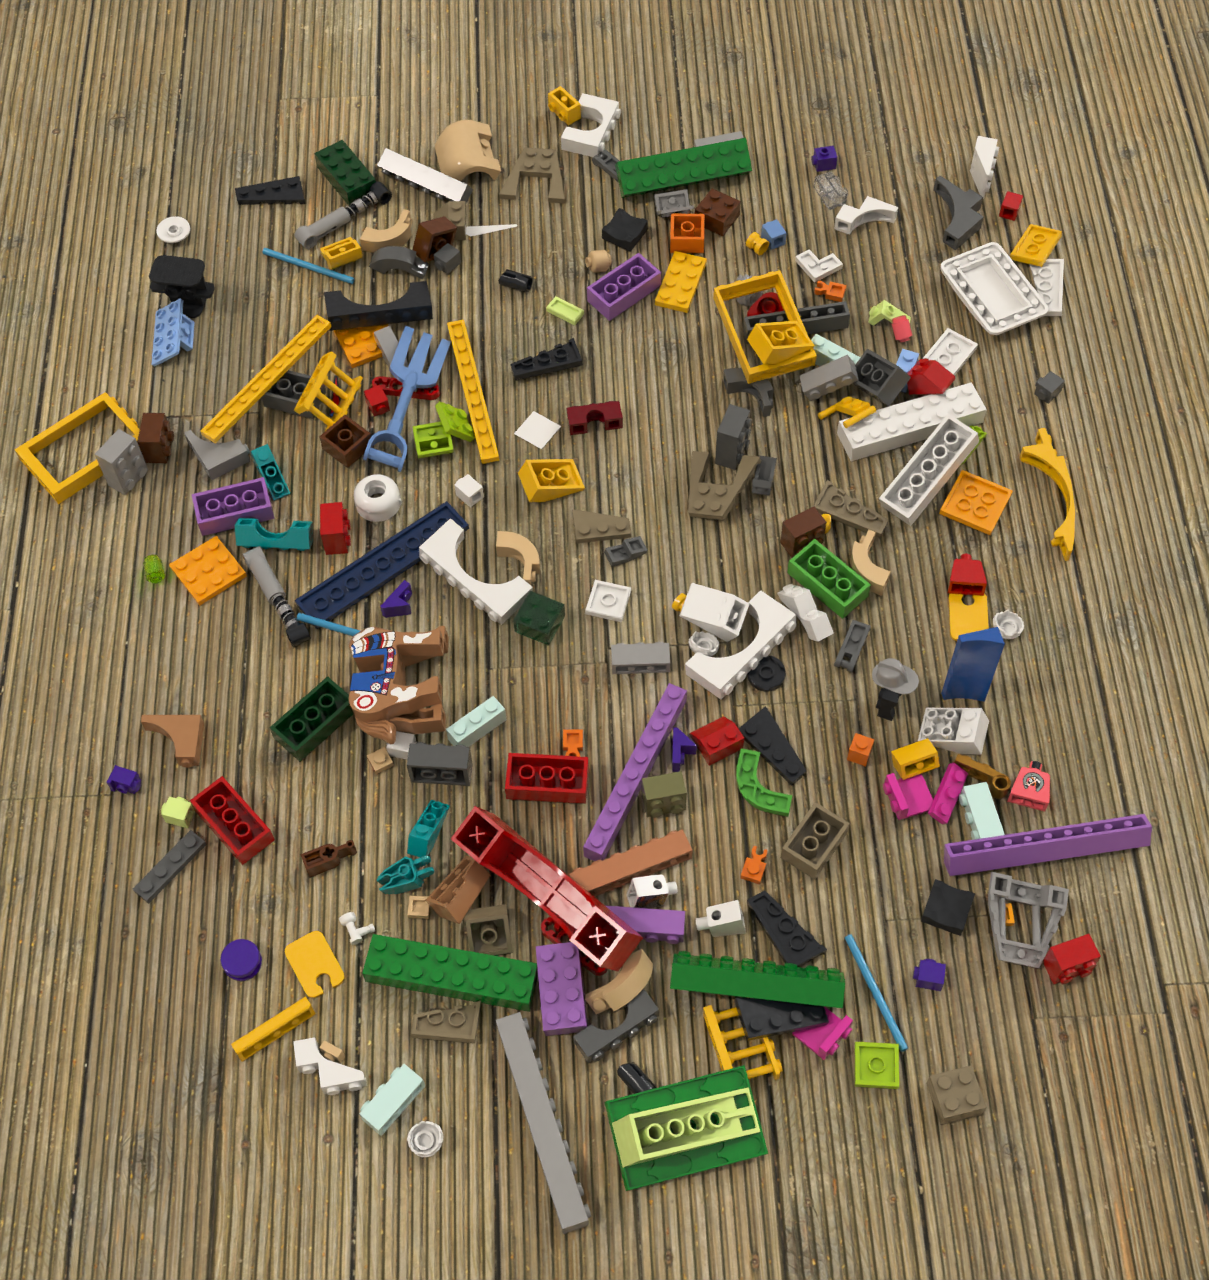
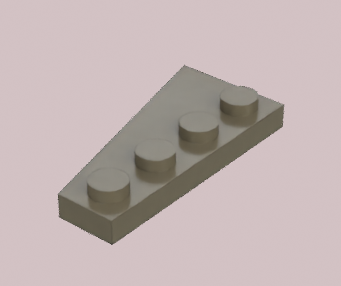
[813,480,888,538]

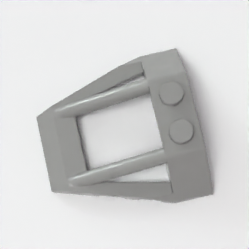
[988,872,1069,968]

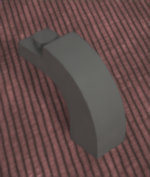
[723,368,774,417]

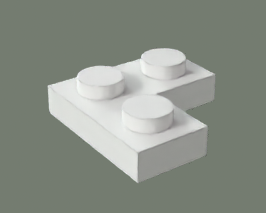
[795,249,843,283]

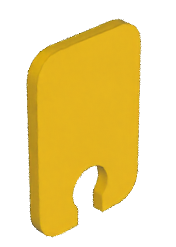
[948,593,989,641]
[285,931,345,998]

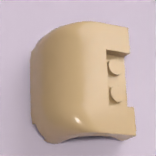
[435,120,501,181]

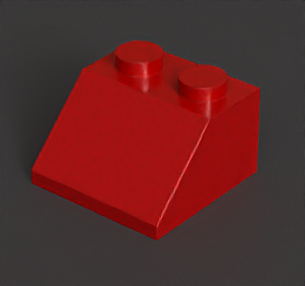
[907,358,955,395]
[689,716,744,766]

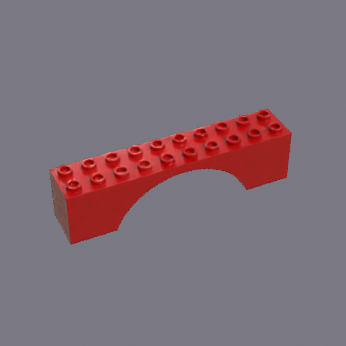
[451,806,643,972]

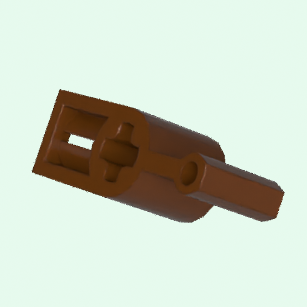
[300,840,357,878]

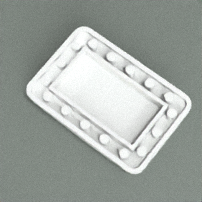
[941,242,1048,335]

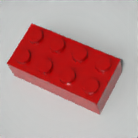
[505,753,589,804]
[190,776,275,866]

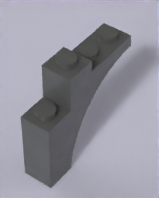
[933,175,984,250]

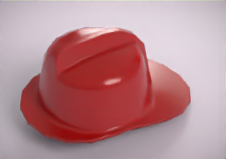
[747,292,784,317]

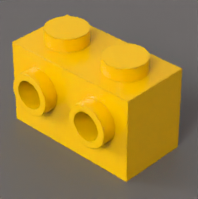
[548,86,581,126]
[891,738,940,780]

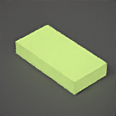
[546,296,584,325]

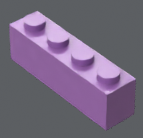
[606,906,685,944]

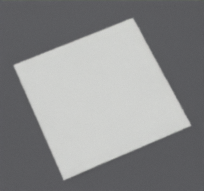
[514,411,561,449]

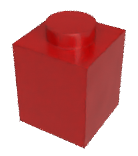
[999,191,1023,221]
[364,385,390,417]

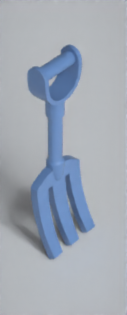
[363,326,451,472]

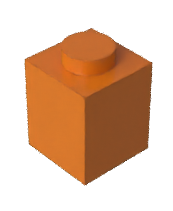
[847,733,875,767]

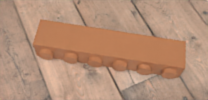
[569,829,693,897]

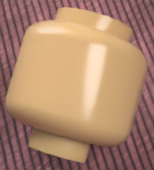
[585,250,612,273]

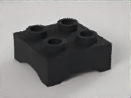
[602,208,648,252]
[876,688,902,721]
[921,879,975,936]

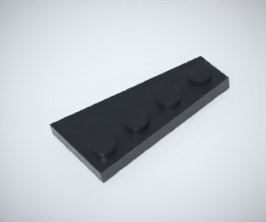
[235,176,305,205]
[510,338,583,381]
[738,706,807,786]
[747,890,827,967]
[734,997,829,1041]

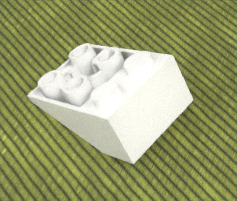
[970,136,999,199]
[679,583,749,642]
[918,708,989,755]

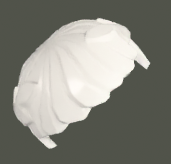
[993,610,1024,639]
[688,631,719,657]
[407,1121,443,1157]

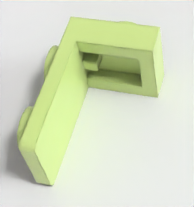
[868,300,911,326]

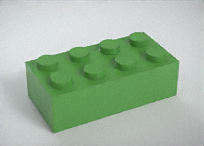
[787,539,871,619]

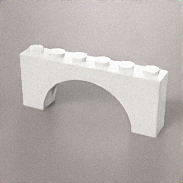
[419,519,533,625]
[685,591,797,699]

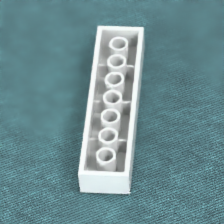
[837,382,987,461]

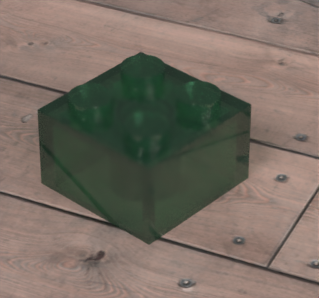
[513,591,565,646]

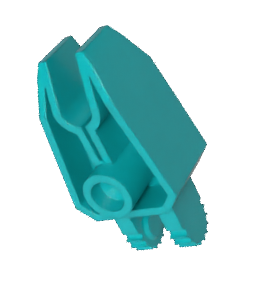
[376,855,435,894]

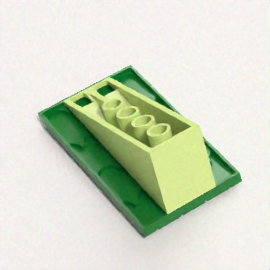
[604,1065,768,1191]

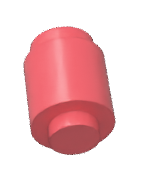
[891,315,912,342]

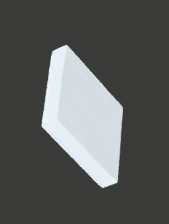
[585,580,631,622]

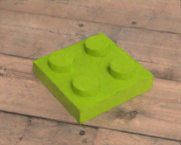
[435,401,475,442]
[854,1042,899,1089]

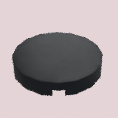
[747,656,786,692]

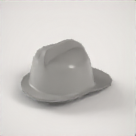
[872,658,919,694]

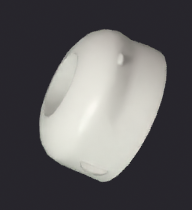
[354,474,402,522]

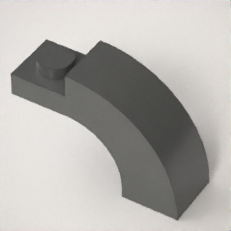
[369,246,429,279]
[752,455,777,495]

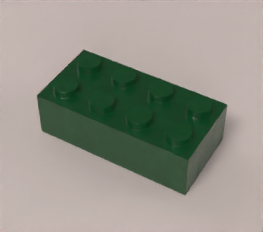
[314,140,376,206]
[269,676,354,762]

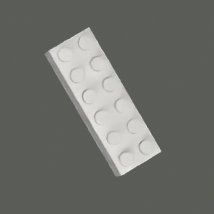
[879,414,979,526]

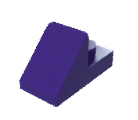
[380,580,412,618]
[672,727,697,772]

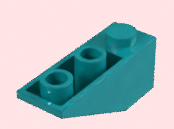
[251,444,291,501]
[407,800,450,858]

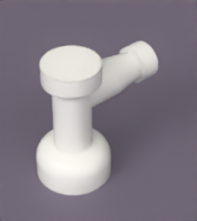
[339,912,375,945]

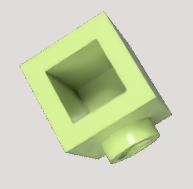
[161,797,195,828]

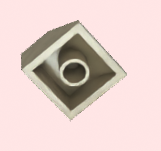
[433,201,467,240]
[465,904,513,955]

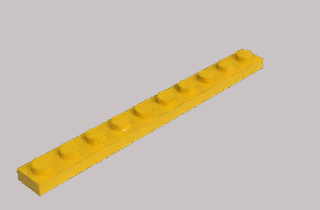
[200,315,331,444]
[447,320,499,464]

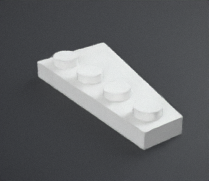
[1029,259,1064,316]

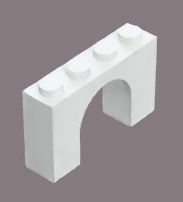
[561,93,621,157]

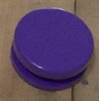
[220,939,262,981]

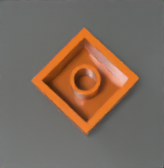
[670,214,705,253]

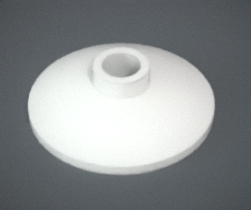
[156,217,190,243]

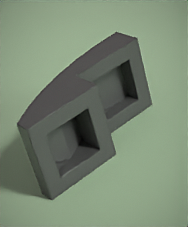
[604,536,648,567]

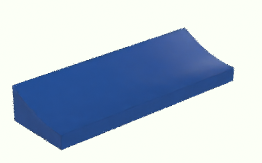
[941,627,1005,702]

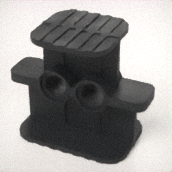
[149,255,215,318]

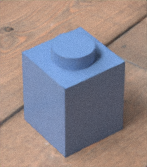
[761,219,787,250]

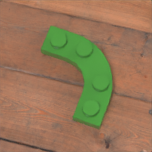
[736,748,793,817]

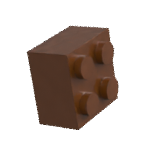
[695,188,741,236]
[412,216,457,262]
[137,413,174,464]
[319,415,371,468]
[780,506,827,558]

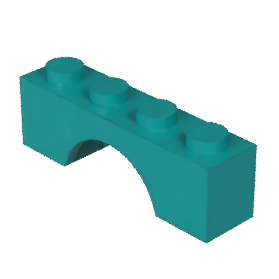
[235,518,313,551]

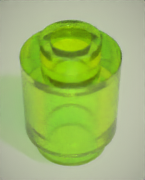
[143,555,165,584]

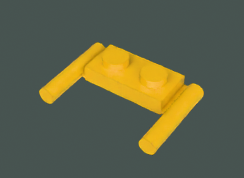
[818,397,876,428]

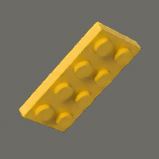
[655,251,707,313]

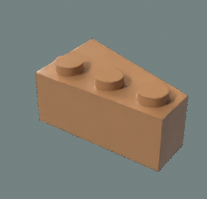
[425,855,490,924]

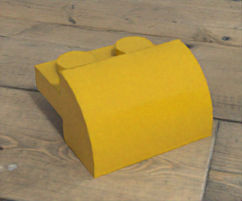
[320,237,363,270]

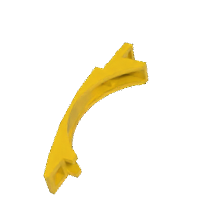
[1019,428,1075,561]

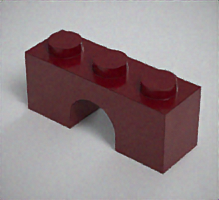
[566,401,623,435]

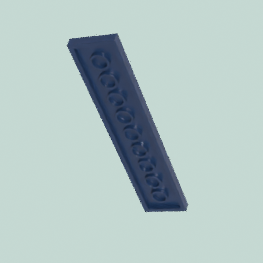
[295,501,469,629]

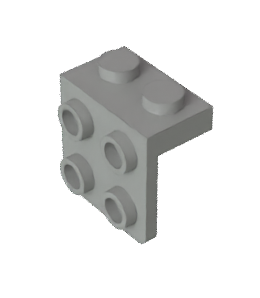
[654,189,694,217]

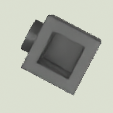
[434,243,461,274]
[1034,371,1065,404]

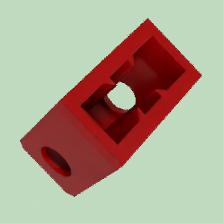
[948,553,987,596]

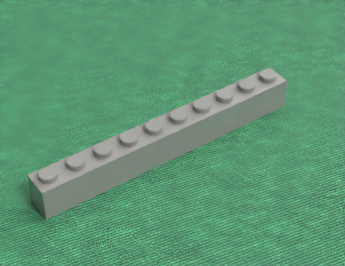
[496,1012,591,1234]

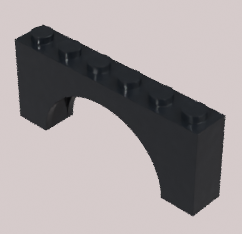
[324,281,433,331]

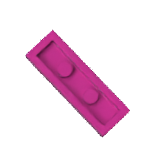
[928,763,968,825]

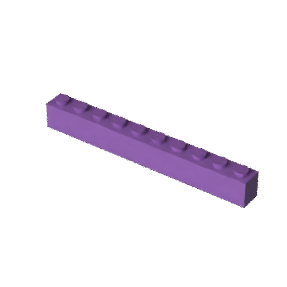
[583,683,687,861]
[944,814,1152,876]

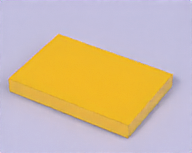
[1010,224,1062,267]

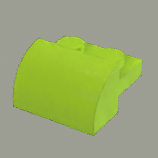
[412,422,454,459]

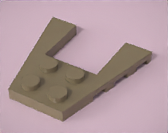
[499,147,565,204]
[688,451,761,520]

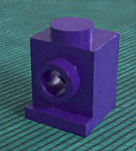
[106,765,141,794]

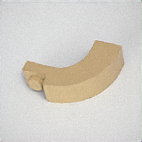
[360,209,413,253]
[850,530,890,596]
[496,531,540,586]
[585,949,653,1015]

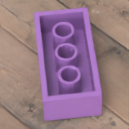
[587,253,661,321]
[192,477,275,536]
[536,942,588,1036]

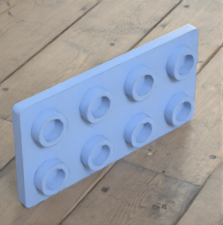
[151,299,195,367]

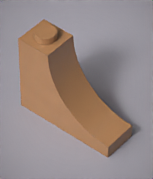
[141,715,204,768]

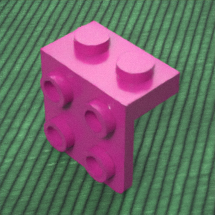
[883,773,933,820]
[792,1006,853,1060]

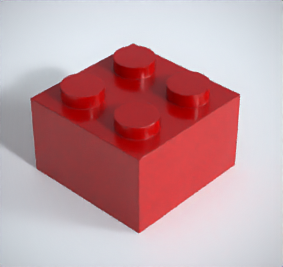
[320,502,351,555]
[1042,934,1101,985]

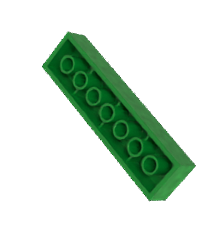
[615,138,752,198]
[362,934,538,1012]
[670,951,845,1008]

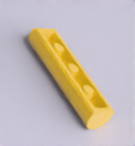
[231,996,316,1062]

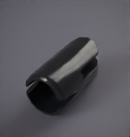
[498,269,533,292]
[617,1062,656,1094]

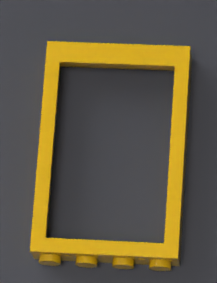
[713,270,817,384]
[15,392,141,504]

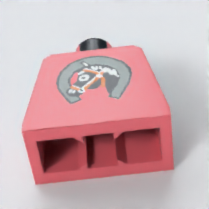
[1007,761,1050,812]

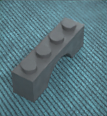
[573,989,659,1064]

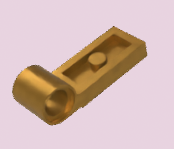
[954,754,1011,799]

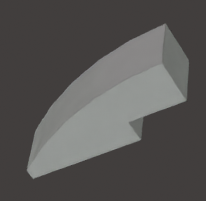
[374,326,409,378]

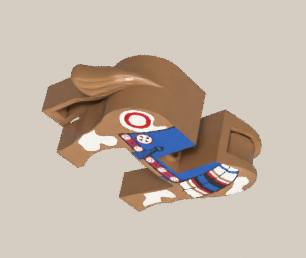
[349,626,449,744]

